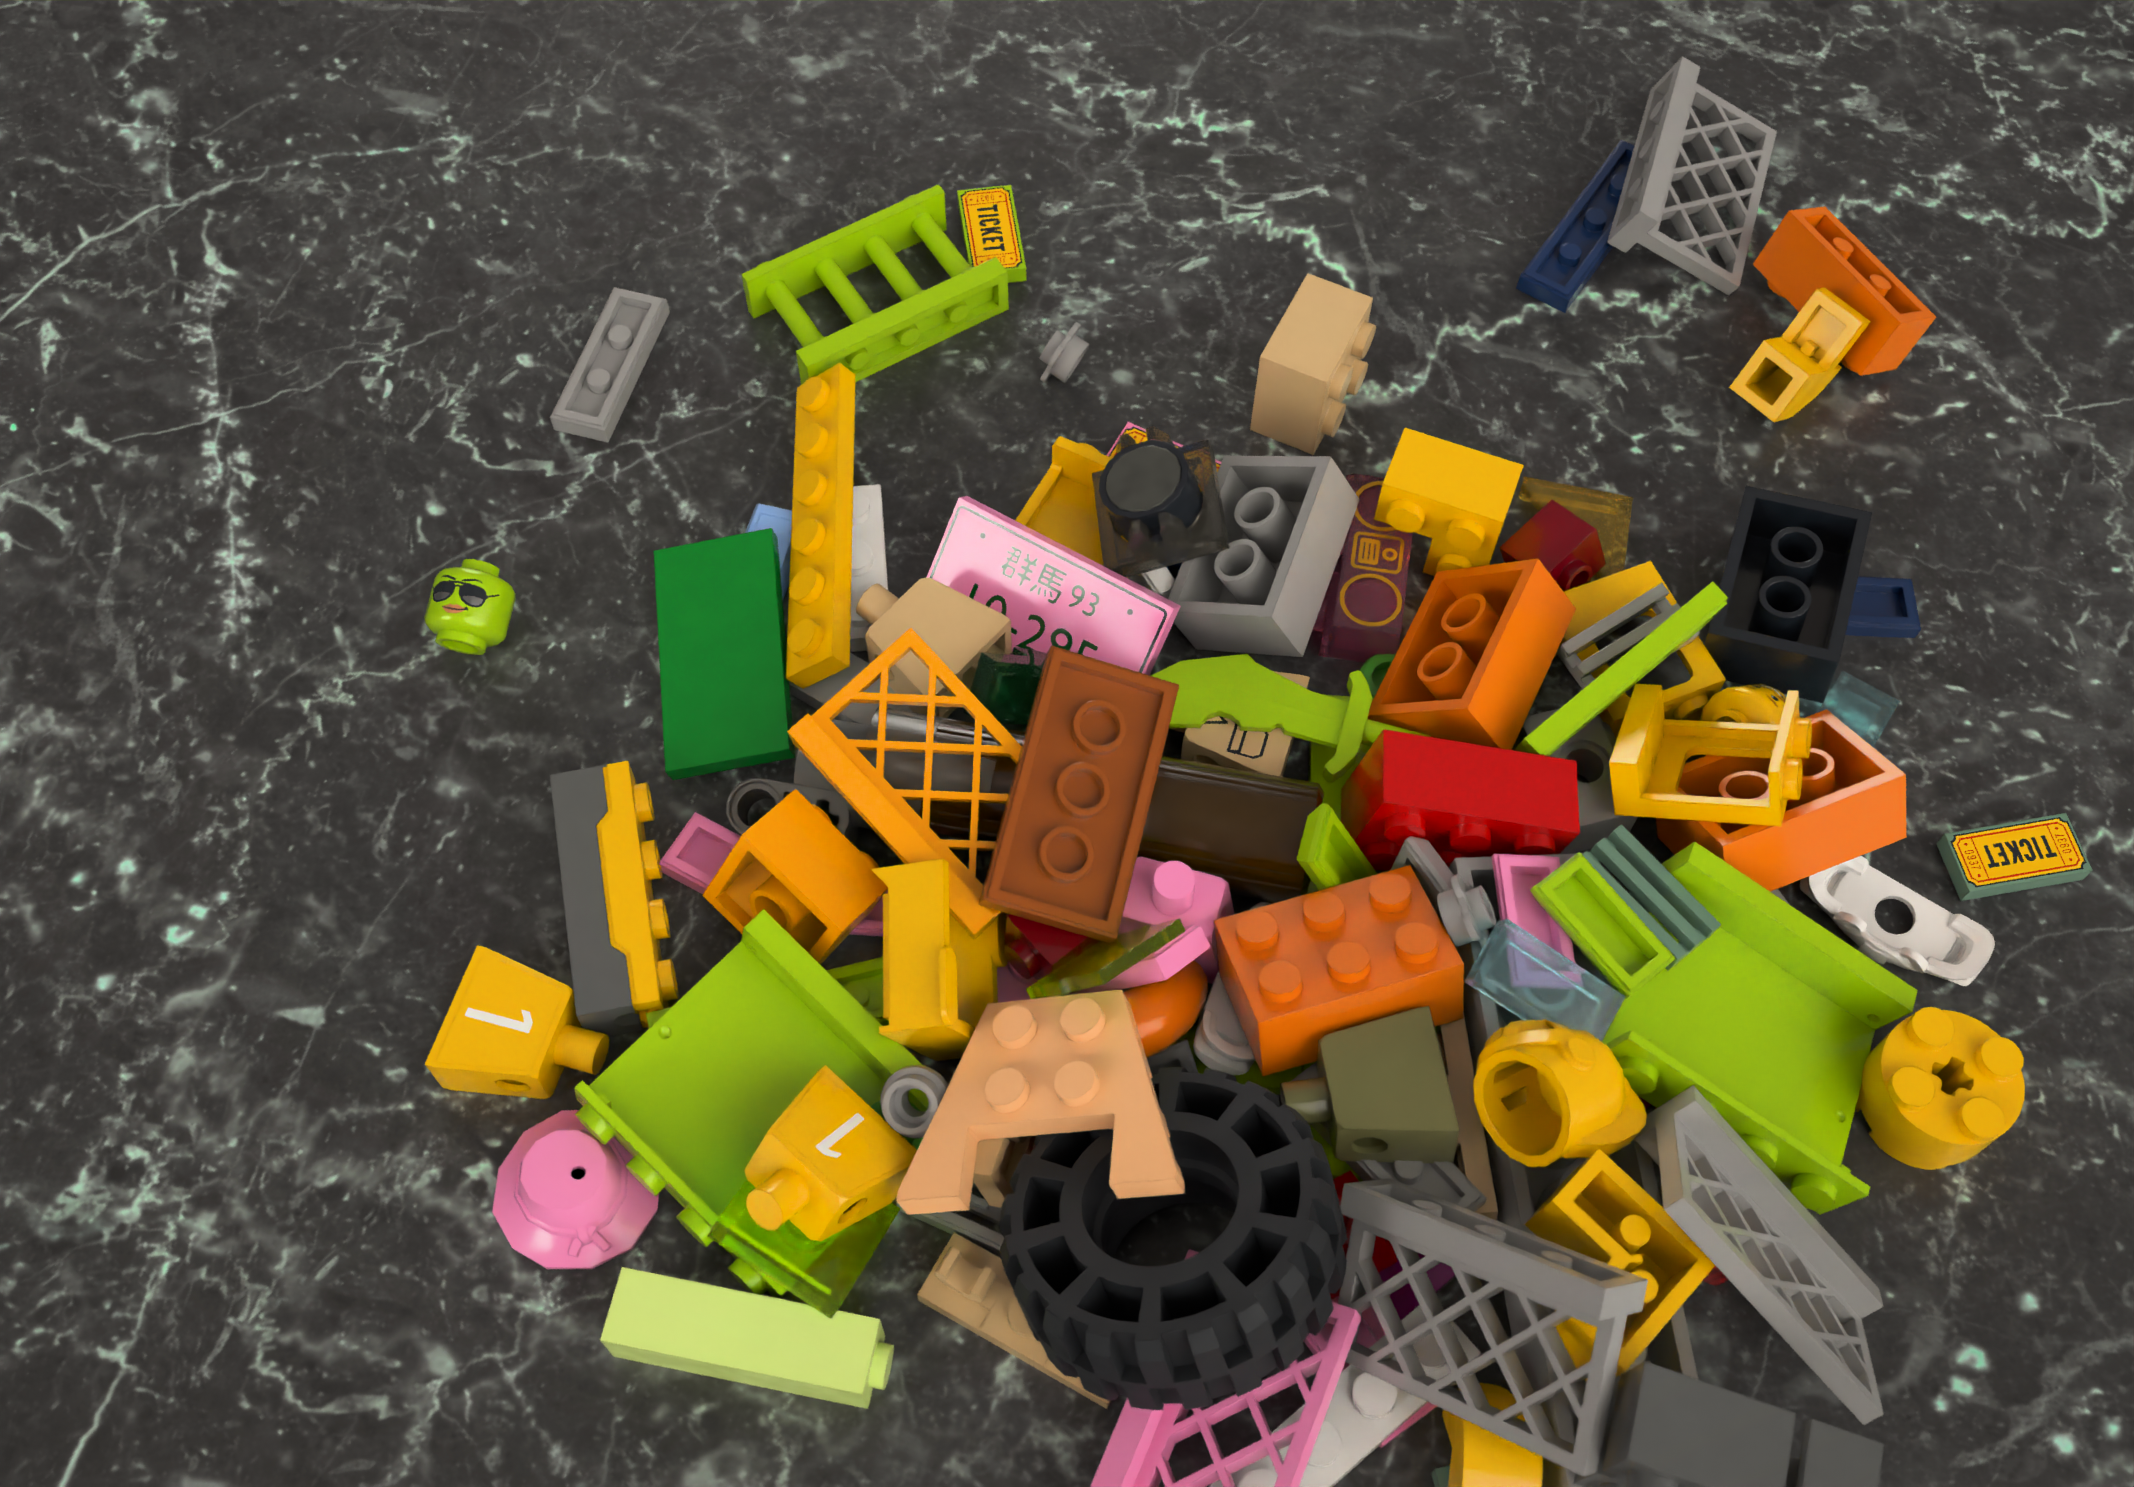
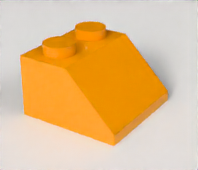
[702,789,888,965]

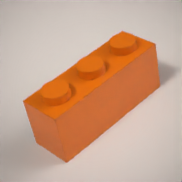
[1753,206,1936,376]

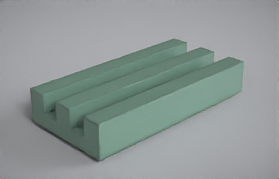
[1582,824,1721,971]

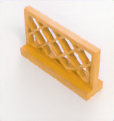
[787,628,1022,940]

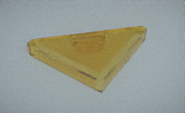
[1519,477,1633,579]

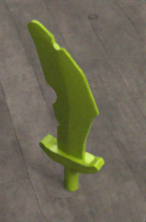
[1151,654,1431,782]

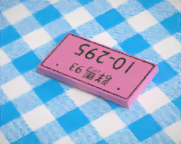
[926,496,1181,676]

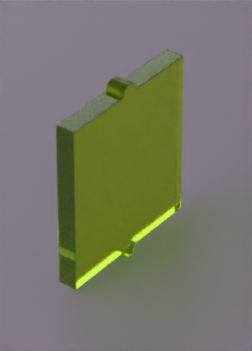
[1026,918,1185,999]

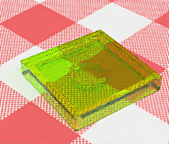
[707,1179,900,1319]

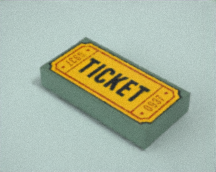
[1936,813,2092,901]

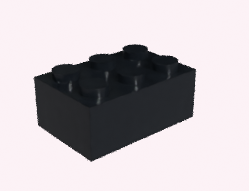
[1704,486,1872,703]

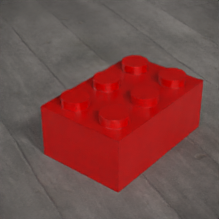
[1341,729,1580,871]

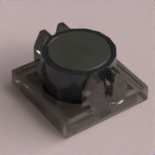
[1092,426,1230,578]

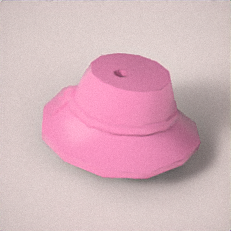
[492,1110,659,1269]

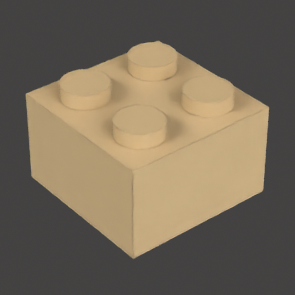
[1250,273,1376,455]

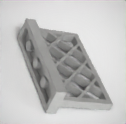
[1607,56,1777,296]
[1634,1085,1884,1425]
[1333,1179,1648,1476]

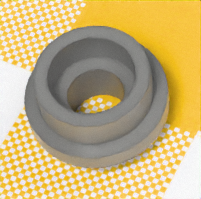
[880,1065,948,1138]

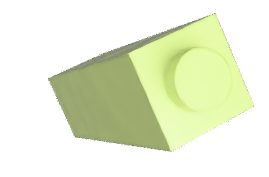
[600,1267,894,1409]

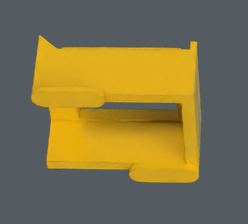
[871,859,1008,1061]

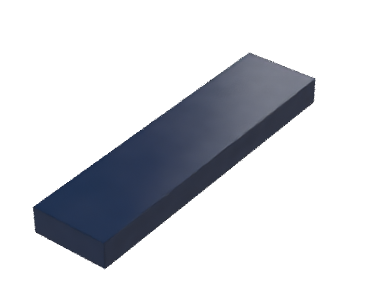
[1516,140,1634,313]

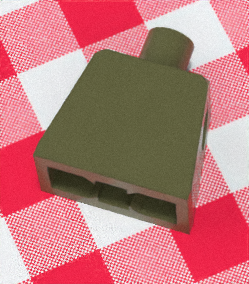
[1280,1006,1459,1163]

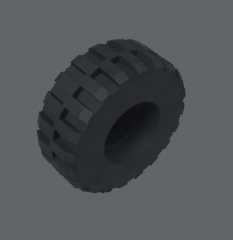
[999,1067,1347,1410]

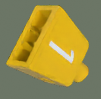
[425,945,609,1099]
[744,1065,917,1242]

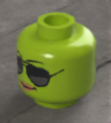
[425,559,516,655]

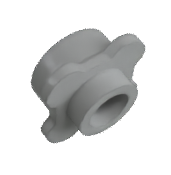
[1039,322,1090,383]
[1437,874,1496,949]

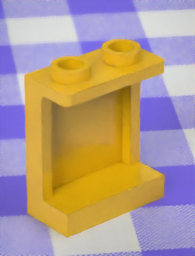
[1015,436,1135,576]

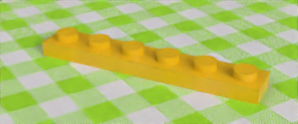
[786,363,855,689]

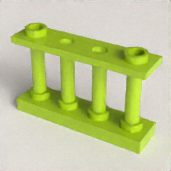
[741,184,1009,385]

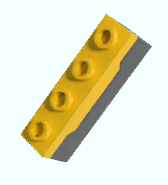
[550,761,679,1037]

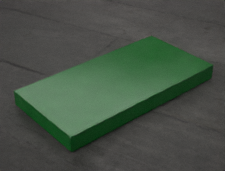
[654,528,795,780]

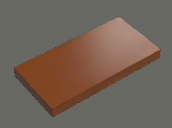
[979,645,1179,944]

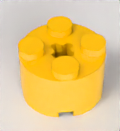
[1856,1007,2025,1170]

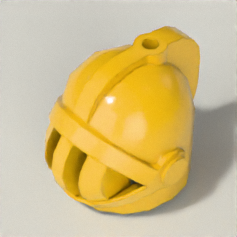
[1473,1019,1647,1167]

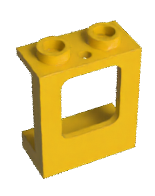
[1560,561,1726,740]
[1609,684,1812,827]

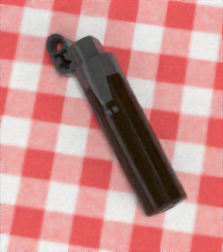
[726,707,1324,902]

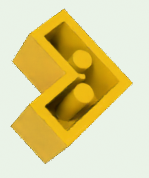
[1374,428,1524,576]
[1524,1149,1715,1382]

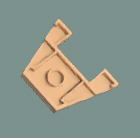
[896,989,1185,1215]

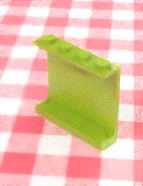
[1596,841,1918,1215]
[574,909,929,1299]

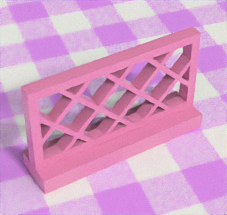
[1090,1250,1361,1487]

